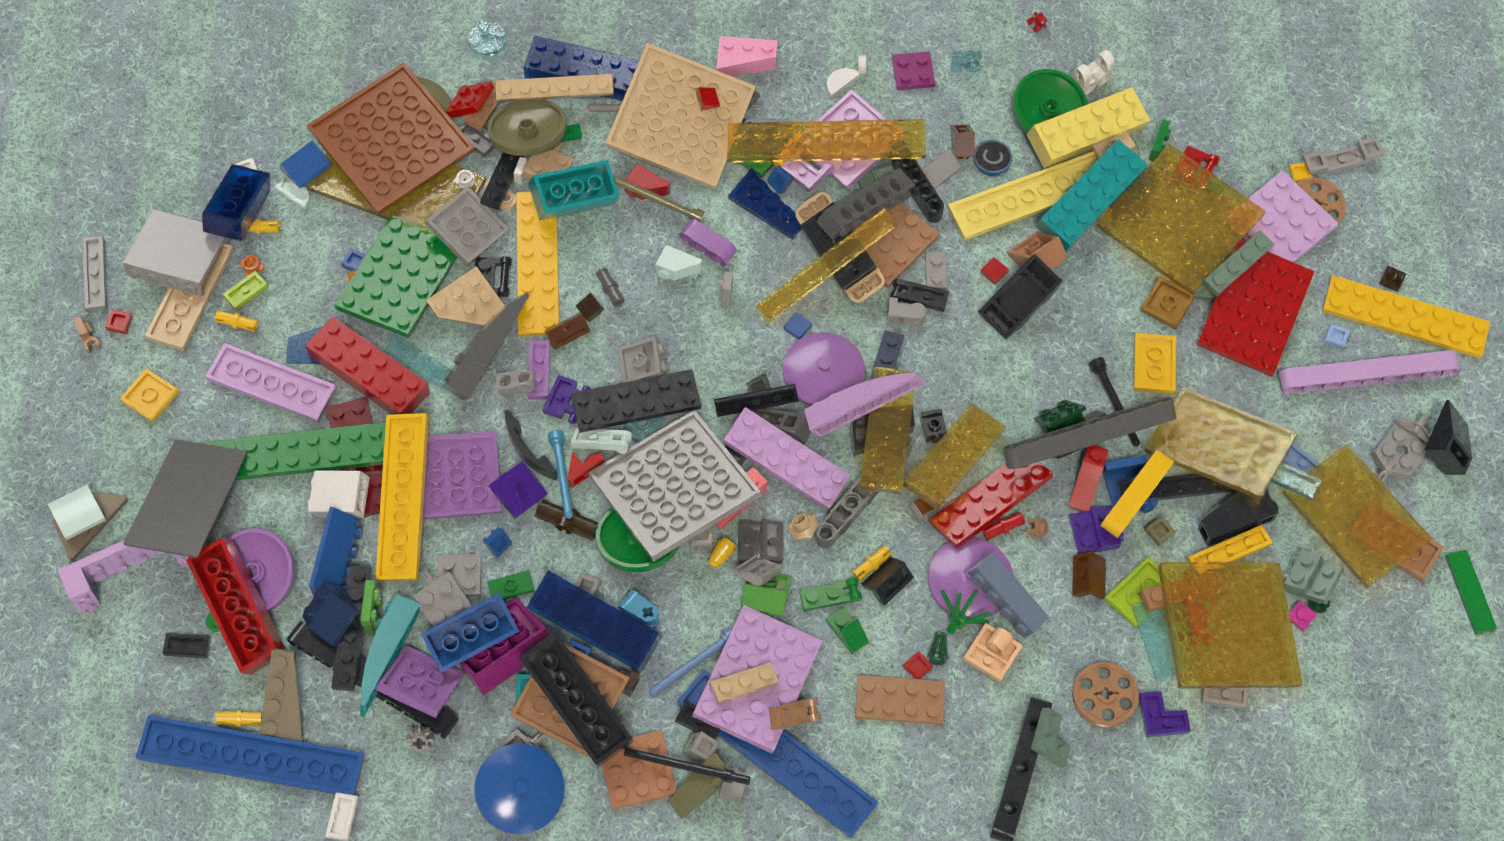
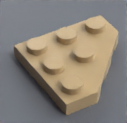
[426,267,505,326]

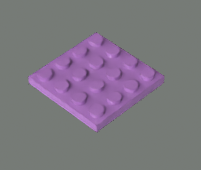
[423,431,502,520]

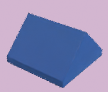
[280,140,331,189]

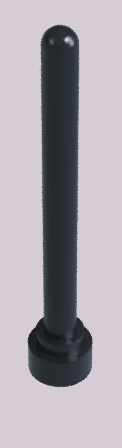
[1088,357,1140,447]

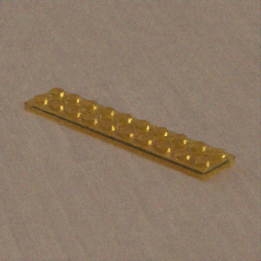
[727,119,926,162]

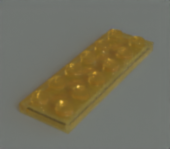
[859,367,915,494]
[903,403,1006,510]

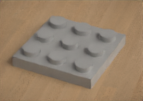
[425,186,509,266]

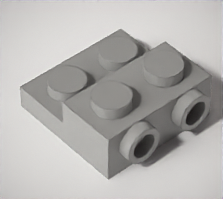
[618,336,669,383]

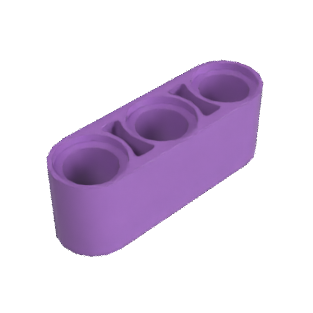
[679,219,737,267]

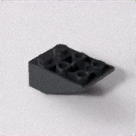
[1424,400,1472,475]

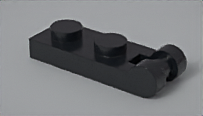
[889,279,949,312]

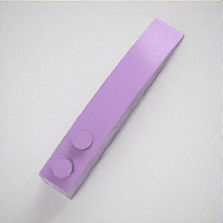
[804,372,926,437]

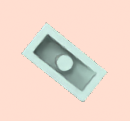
[656,245,702,281]

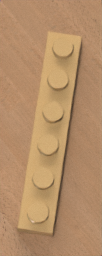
[496,74,614,102]

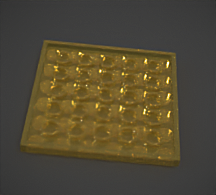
[1096,144,1266,295]
[1158,562,1303,689]

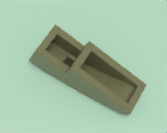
[668,752,728,819]

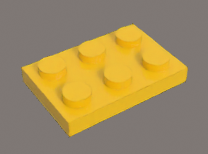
[1133,333,1176,394]

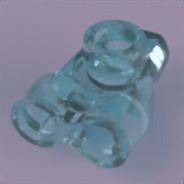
[951,50,982,73]

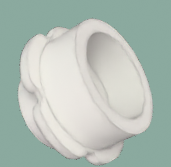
[455,170,475,189]

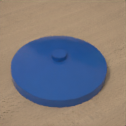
[474,743,565,835]

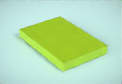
[1104,557,1175,629]

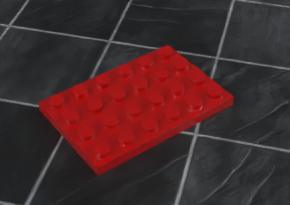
[1196,240,1315,377]

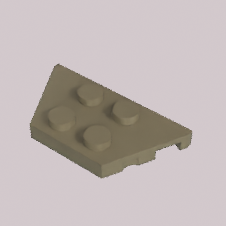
[53,491,128,562]

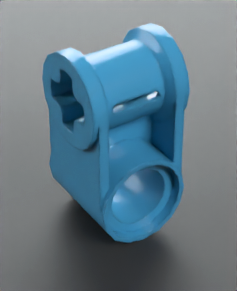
[618,590,659,628]

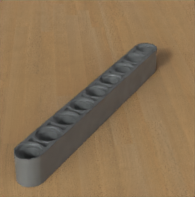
[1003,397,1177,469]

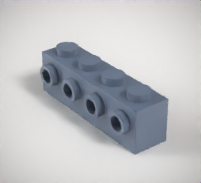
[968,552,1049,638]

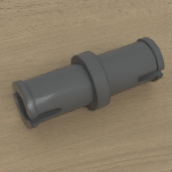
[596,268,625,307]

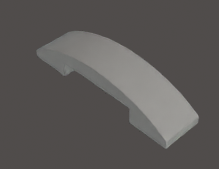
[1303,137,1384,174]

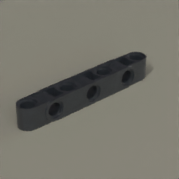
[990,696,1053,841]

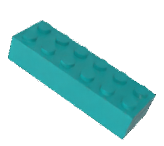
[1036,139,1148,253]

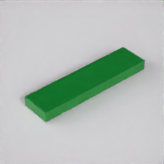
[1445,550,1497,635]

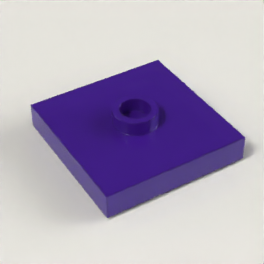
[488,461,548,519]

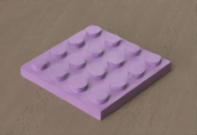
[799,90,905,190]
[1224,170,1339,263]

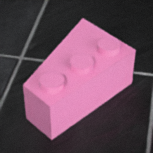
[717,36,777,77]

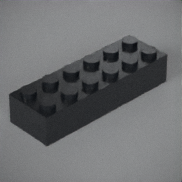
[518,631,634,768]

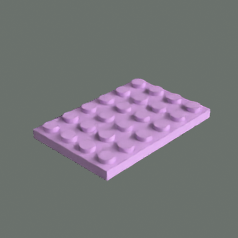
[692,605,822,754]

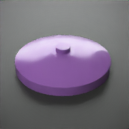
[783,332,865,406]
[227,528,296,612]
[928,538,1013,619]

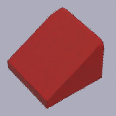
[696,87,720,111]

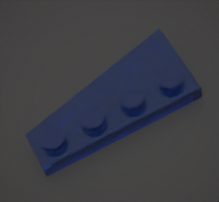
[728,168,802,240]

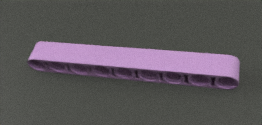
[1278,350,1461,394]

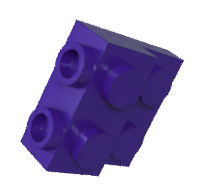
[1068,504,1124,554]

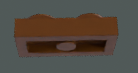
[545,313,591,350]

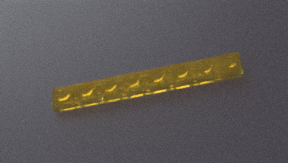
[755,208,897,323]

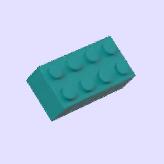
[528,160,620,221]

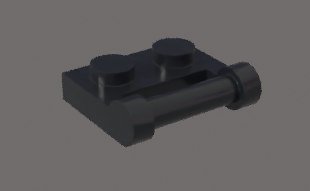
[475,256,512,297]

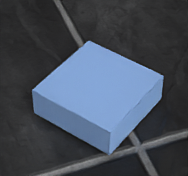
[1324,324,1350,350]

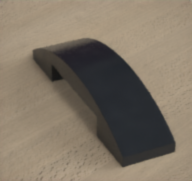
[505,410,558,480]

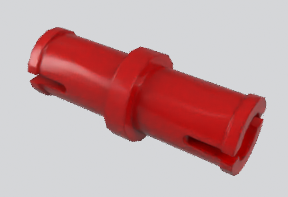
[982,512,1026,541]

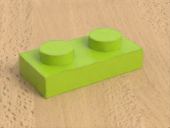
[223,271,269,311]

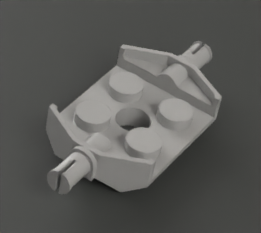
[1372,413,1430,485]

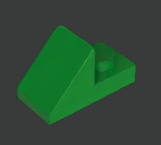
[826,607,869,655]

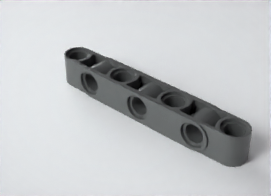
[816,434,913,548]

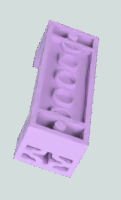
[57,540,189,614]

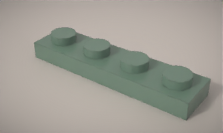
[1203,230,1274,296]

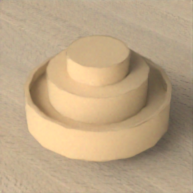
[788,513,819,539]

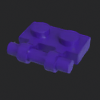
[542,375,591,424]

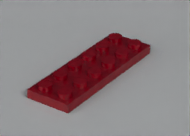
[325,397,383,519]

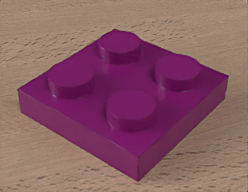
[892,51,935,90]

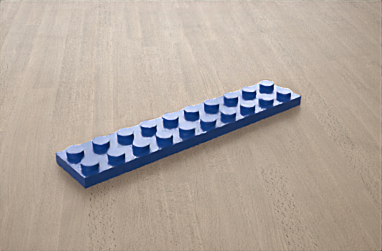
[677,669,878,839]
[136,715,365,796]

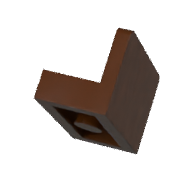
[1072,551,1106,599]

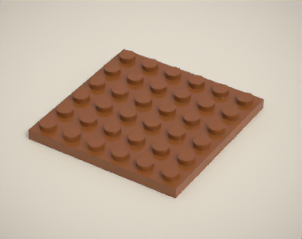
[307,62,475,215]

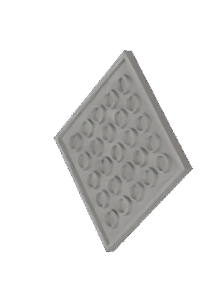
[588,410,762,562]

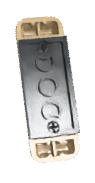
[796,192,885,303]

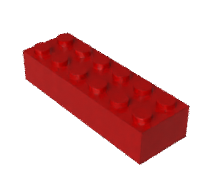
[305,316,430,415]
[186,537,286,675]

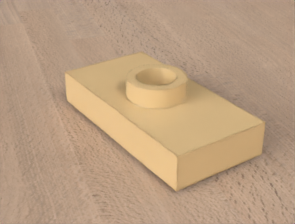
[1091,132,1136,159]

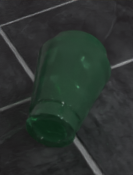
[927,632,949,666]

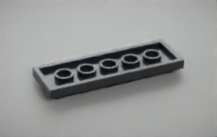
[571,369,701,433]

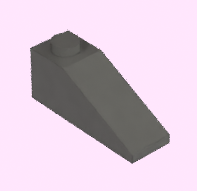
[752,408,811,445]

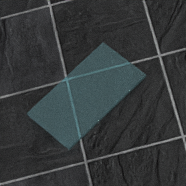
[1132,602,1198,680]

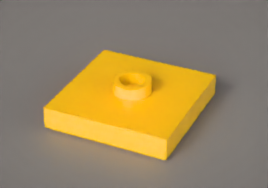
[120,368,180,423]

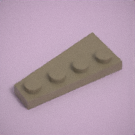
[259,648,304,742]

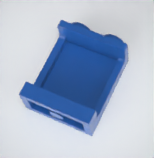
[1102,455,1158,513]

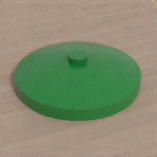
[1012,69,1088,134]
[596,508,679,572]

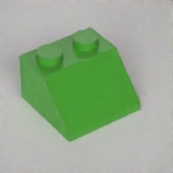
[741,573,792,616]

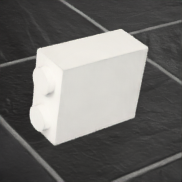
[308,471,370,518]

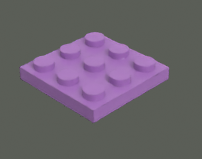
[376,645,464,718]

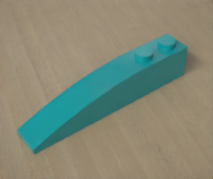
[360,594,420,718]

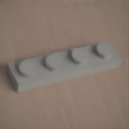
[82,235,107,312]

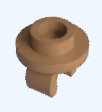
[1026,517,1049,539]

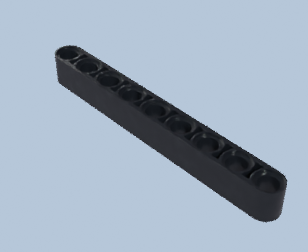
[286,621,458,739]

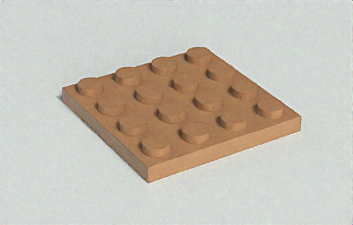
[852,202,940,288]
[510,644,630,757]

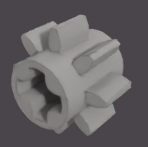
[406,723,434,753]

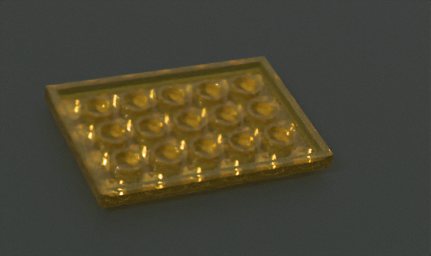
[1145,387,1298,500]
[1282,444,1432,589]

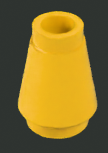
[707,536,736,569]

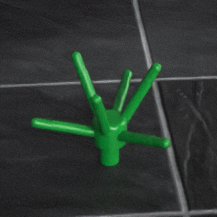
[941,589,990,635]

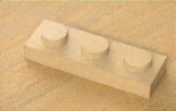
[709,662,779,704]

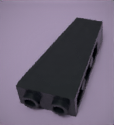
[1198,477,1279,546]

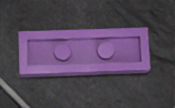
[527,340,551,399]

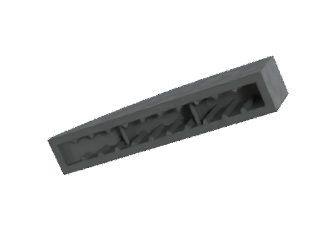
[442,293,529,400]

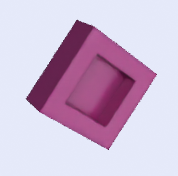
[1286,601,1317,631]

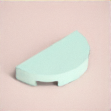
[274,182,310,210]

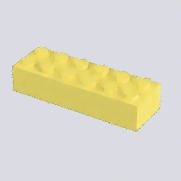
[1027,87,1150,169]

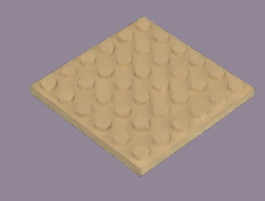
[605,43,756,190]

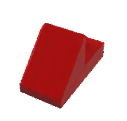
[568,452,605,489]

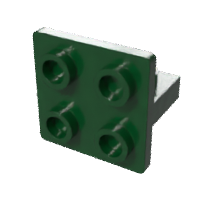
[1034,400,1087,433]

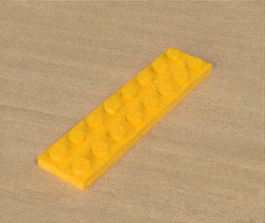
[516,192,559,337]
[1322,275,1490,359]
[375,413,429,582]

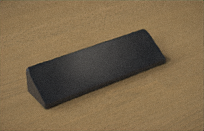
[714,384,799,417]

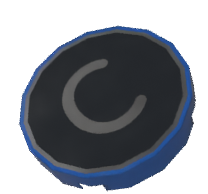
[973,140,1012,176]

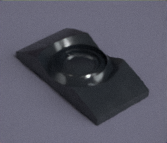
[978,253,1064,340]

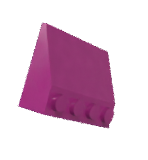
[458,597,550,696]

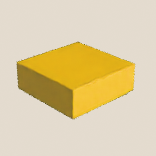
[1288,163,1313,183]

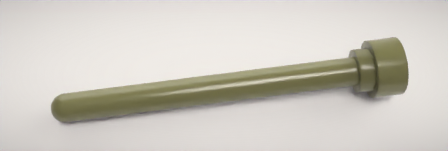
[614,177,705,222]

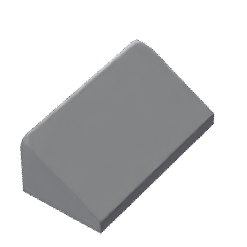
[922,149,962,189]

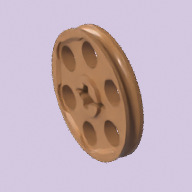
[1296,178,1346,225]
[1072,662,1139,728]

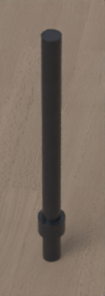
[624,747,751,785]

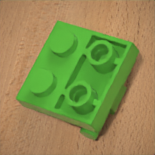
[361,580,383,636]

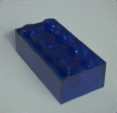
[202,164,270,241]

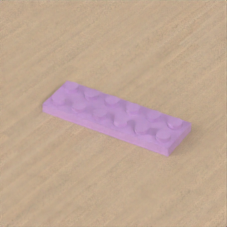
[205,343,337,423]
[723,407,850,510]

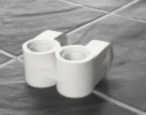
[1071,50,1115,95]

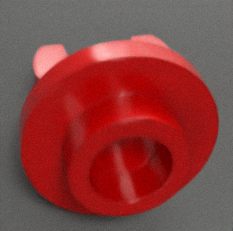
[1027,11,1048,32]

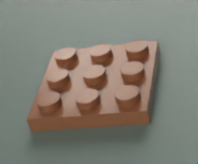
[602,730,677,810]

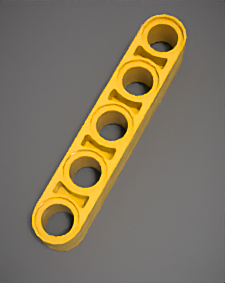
[1100,449,1175,538]

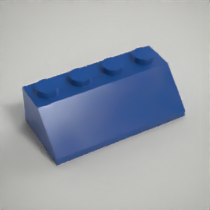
[309,507,363,597]
[421,593,520,673]

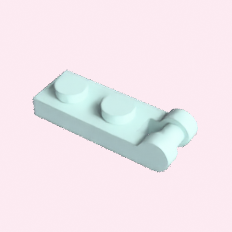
[571,428,633,454]

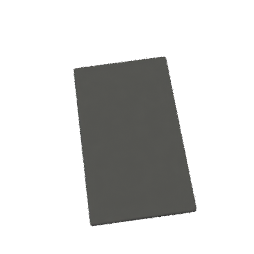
[123,440,247,558]

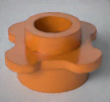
[240,255,264,276]

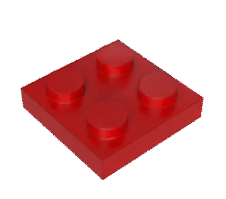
[445,81,494,118]

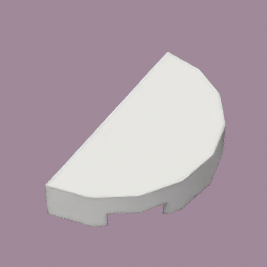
[826,68,860,98]

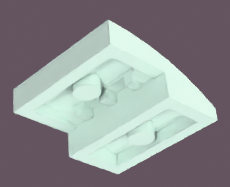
[48,485,106,541]

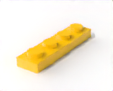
[1187,525,1273,576]

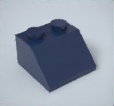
[302,581,358,647]

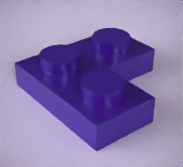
[1139,691,1191,737]

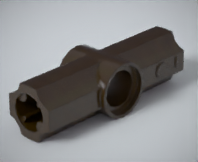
[535,500,598,541]

